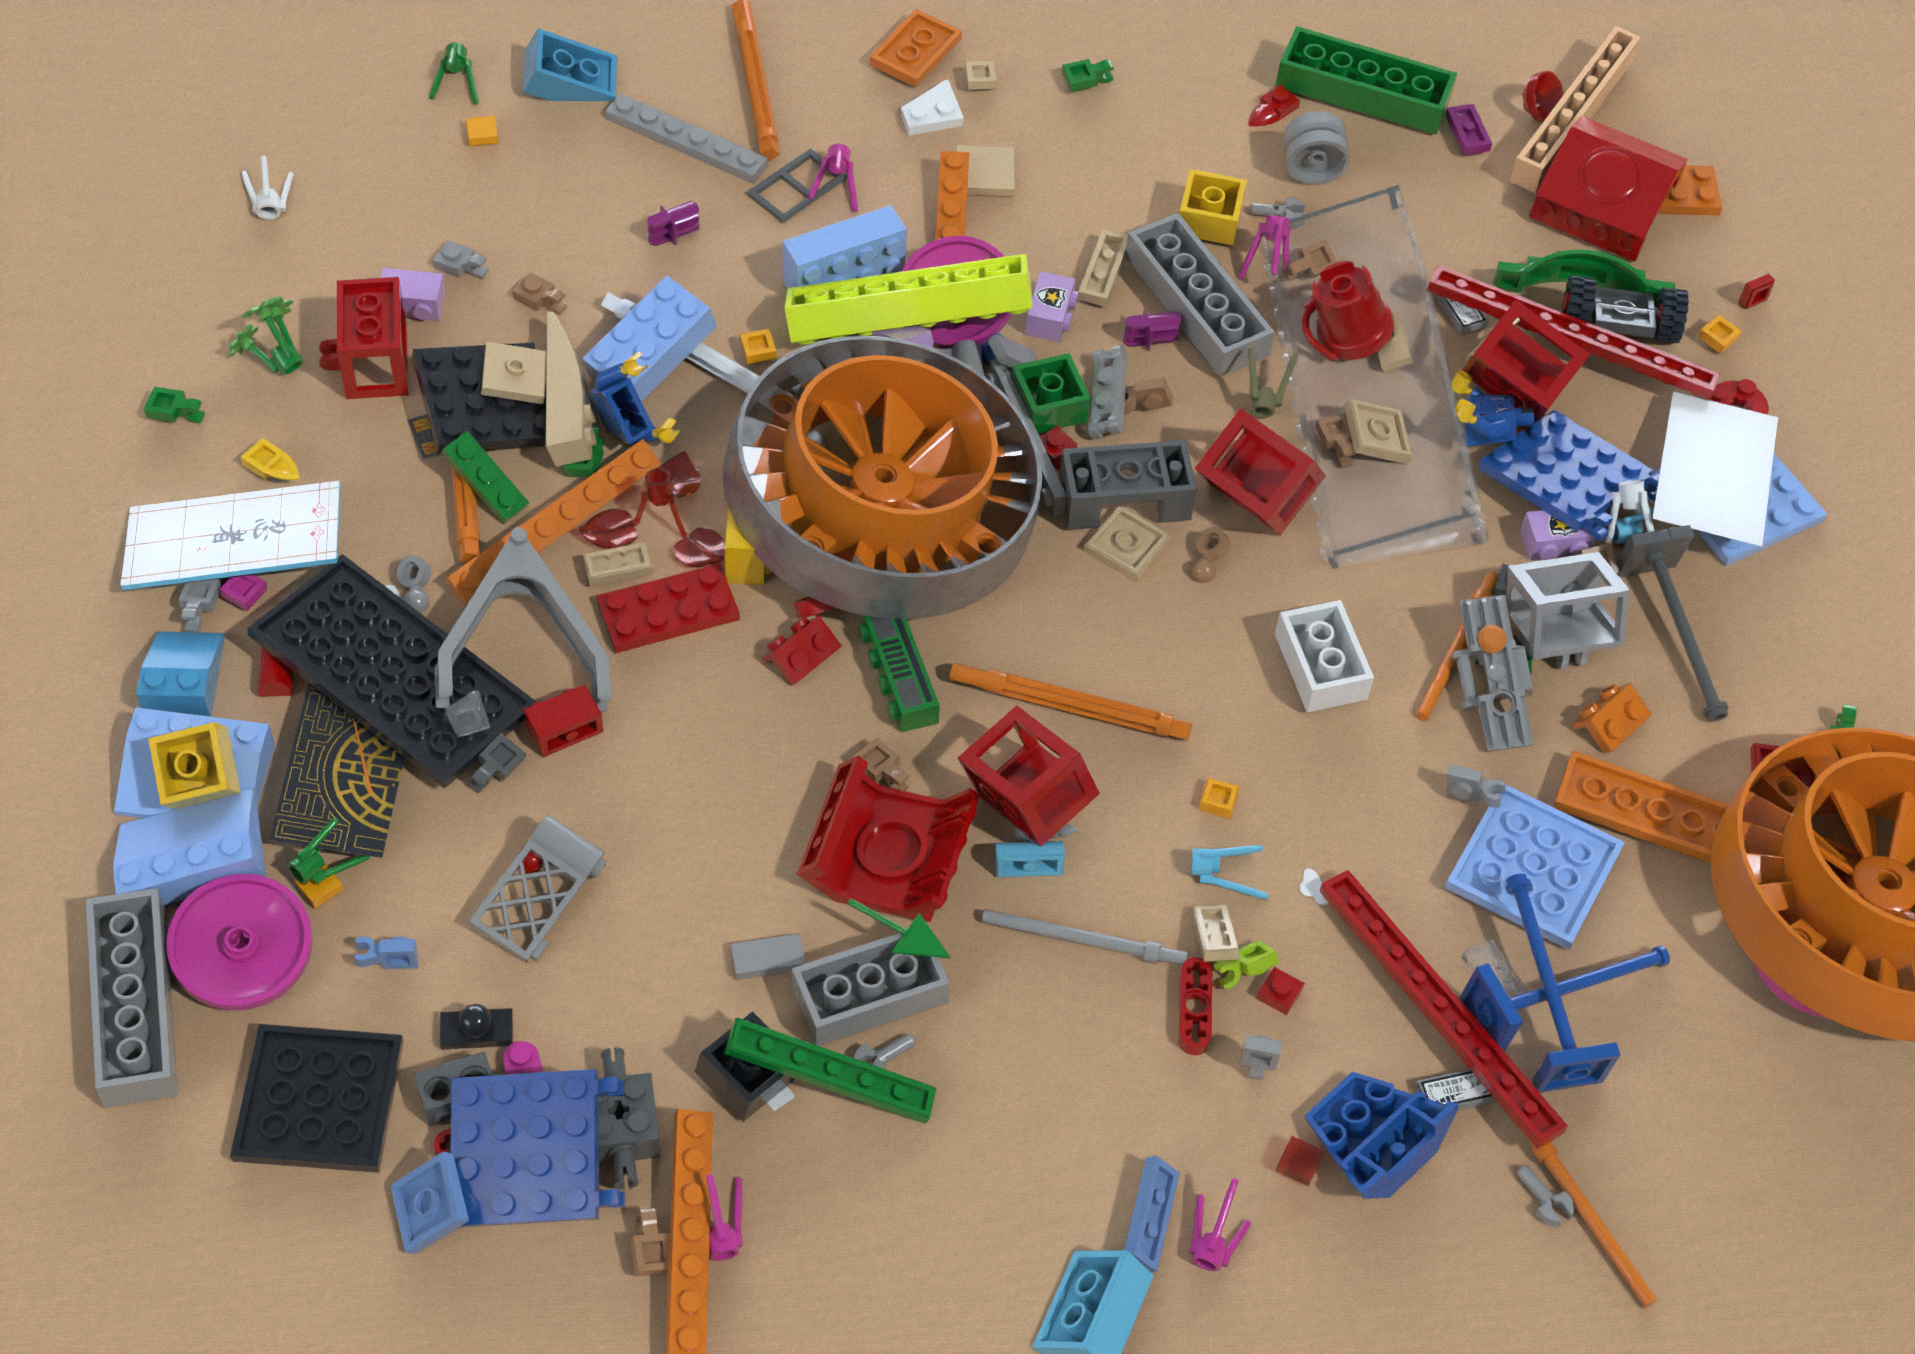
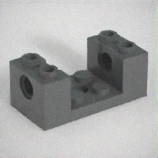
[1059,440,1197,530]

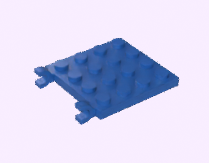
[1478,410,1660,541]
[451,1069,625,1228]

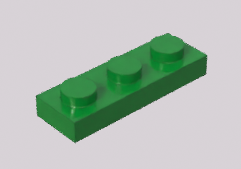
[442,431,530,525]

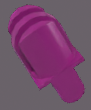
[647,201,700,246]
[1123,308,1181,351]

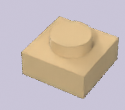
[965,61,997,90]

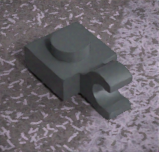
[468,733,527,794]

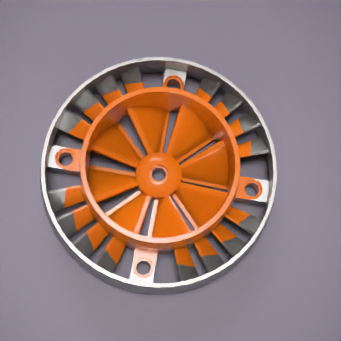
[722,336,1042,619]

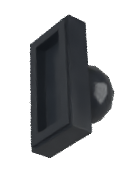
[440,1003,513,1050]

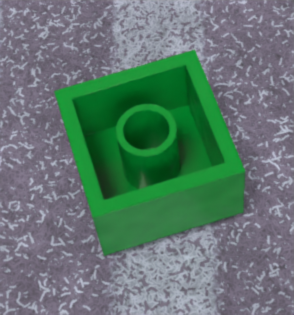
[1011,353,1091,433]

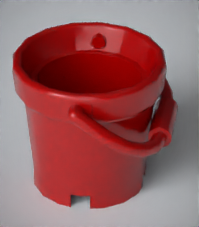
[1302,261,1395,361]

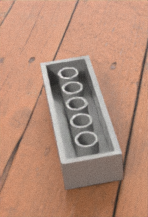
[1125,213,1275,377]
[86,888,178,1108]

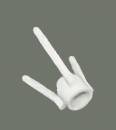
[241,155,294,220]
[1605,481,1655,543]

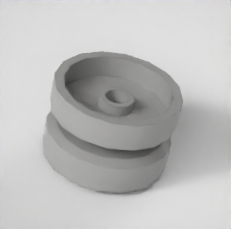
[1283,111,1350,185]

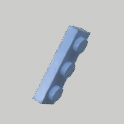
[1124,1156,1180,1272]

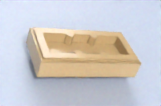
[1378,311,1413,373]
[583,542,653,586]
[1192,905,1239,962]

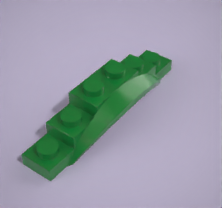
[1493,249,1675,308]

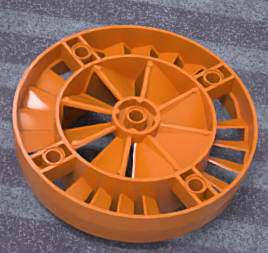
[1711,728,1915,1042]

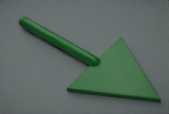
[848,899,951,959]

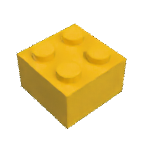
[1179,169,1247,245]
[725,501,771,585]
[148,722,241,809]

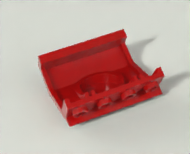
[1529,116,1688,262]
[796,755,980,923]

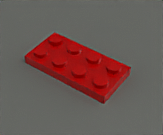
[596,563,740,654]

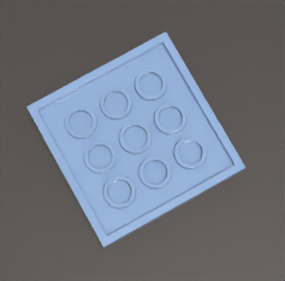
[1653,453,1827,566]
[1445,785,1625,950]

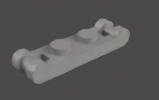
[1088,344,1127,439]

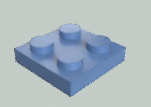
[390,1152,469,1254]

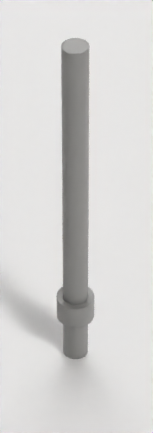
[982,909,1188,965]

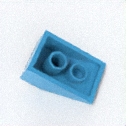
[523,28,617,101]
[136,631,225,717]

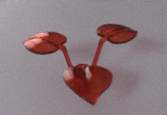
[579,451,725,568]

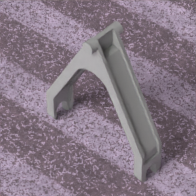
[434,527,611,711]

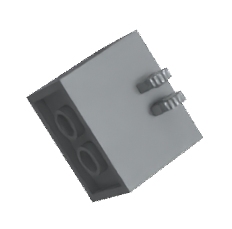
[1506,552,1630,669]

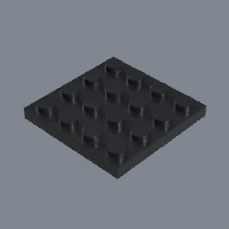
[412,342,547,453]
[230,1024,404,1173]

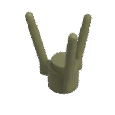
[1248,347,1298,418]

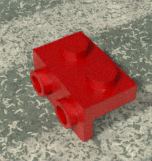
[762,615,842,686]

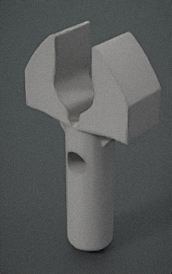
[1249,197,1305,227]
[853,1034,915,1070]
[1517,1165,1574,1228]

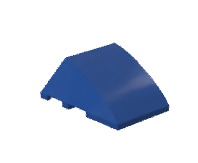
[1305,1072,1459,1199]

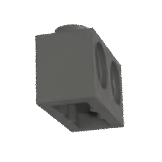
[414,1052,492,1126]

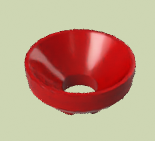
[1522,71,1564,123]

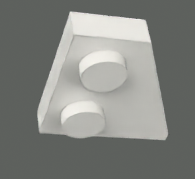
[901,80,964,136]

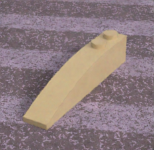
[546,311,596,467]

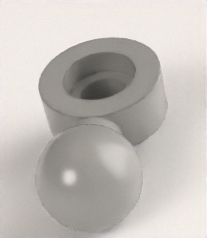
[396,555,431,613]

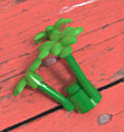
[229,296,303,375]

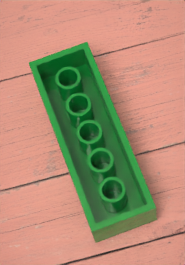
[1275,26,1457,135]

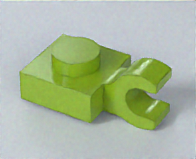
[1214,940,1279,989]

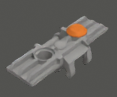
[1452,595,1533,752]

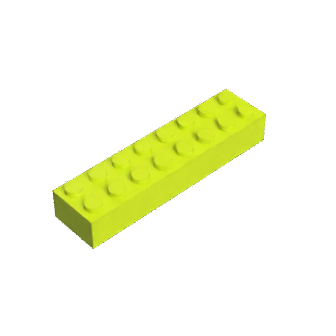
[785,254,1033,345]

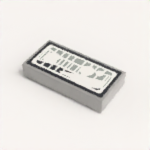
[1433,293,1488,336]
[1416,1069,1495,1111]

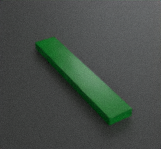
[724,1017,936,1124]

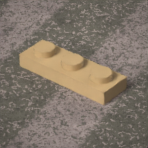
[1078,229,1128,307]

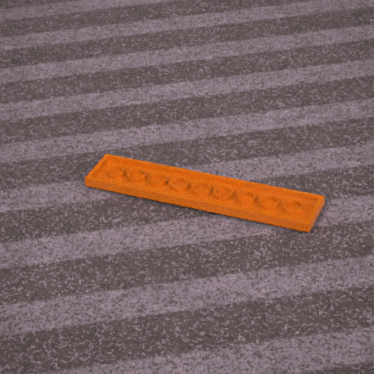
[1553,750,1862,884]

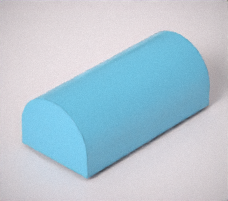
[994,841,1065,877]

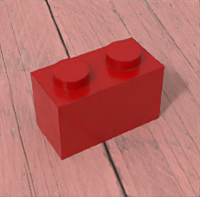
[524,684,604,757]

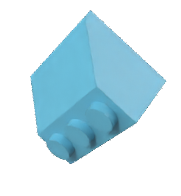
[1032,1250,1154,1354]

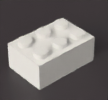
[1275,600,1374,712]

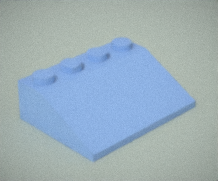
[114,708,275,818]
[113,787,266,906]

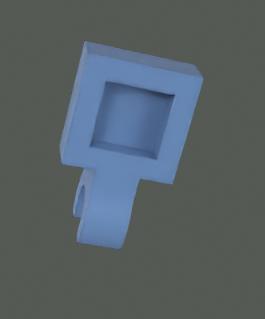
[355,937,419,969]

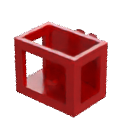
[319,277,409,399]
[1462,299,1590,423]
[1194,408,1326,536]
[957,705,1100,847]

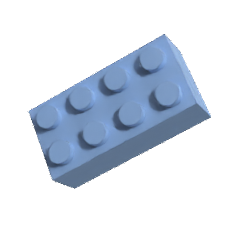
[783,205,907,289]
[582,276,717,402]

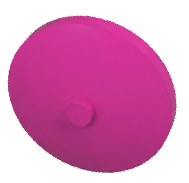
[901,236,1012,349]
[166,874,313,1011]

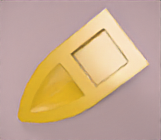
[241,438,299,480]

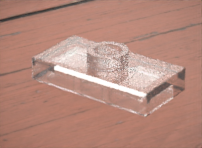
[1461,939,1529,998]

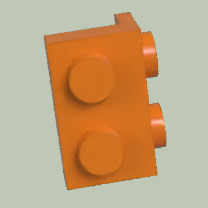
[1572,683,1652,754]

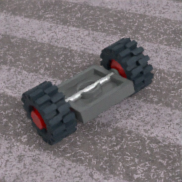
[1561,275,1689,344]

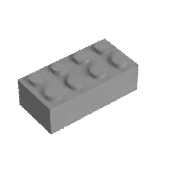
[792,933,950,1046]

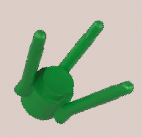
[429,42,479,105]
[287,818,371,885]

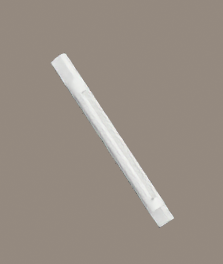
[601,292,794,397]

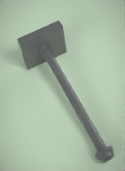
[1616,525,1729,722]

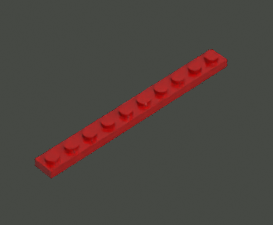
[1427,265,1721,400]
[1319,870,1568,1149]

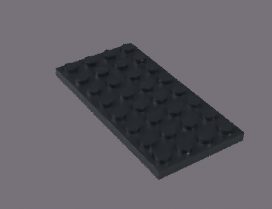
[247,554,537,789]

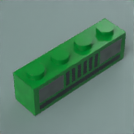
[858,615,940,733]

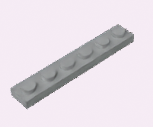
[605,94,768,184]
[986,359,1066,518]

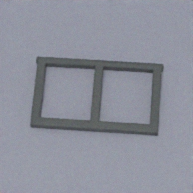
[748,149,847,223]

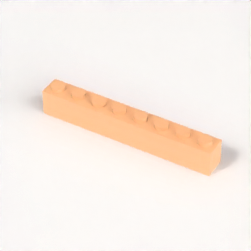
[1510,26,1641,194]

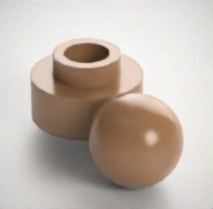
[1191,527,1230,583]

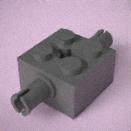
[598,1047,661,1190]

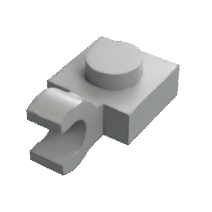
[433,240,489,279]
[178,579,221,632]
[1446,764,1506,808]
[1240,1035,1282,1080]

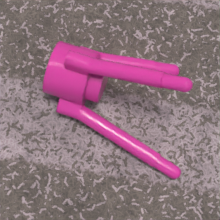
[808,143,858,212]
[1238,215,1291,280]
[706,1174,743,1261]
[1189,1178,1251,1272]

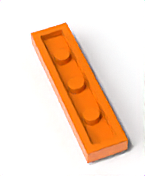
[935,150,970,240]

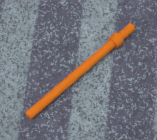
[1416,572,1498,721]
[1525,1135,1657,1308]

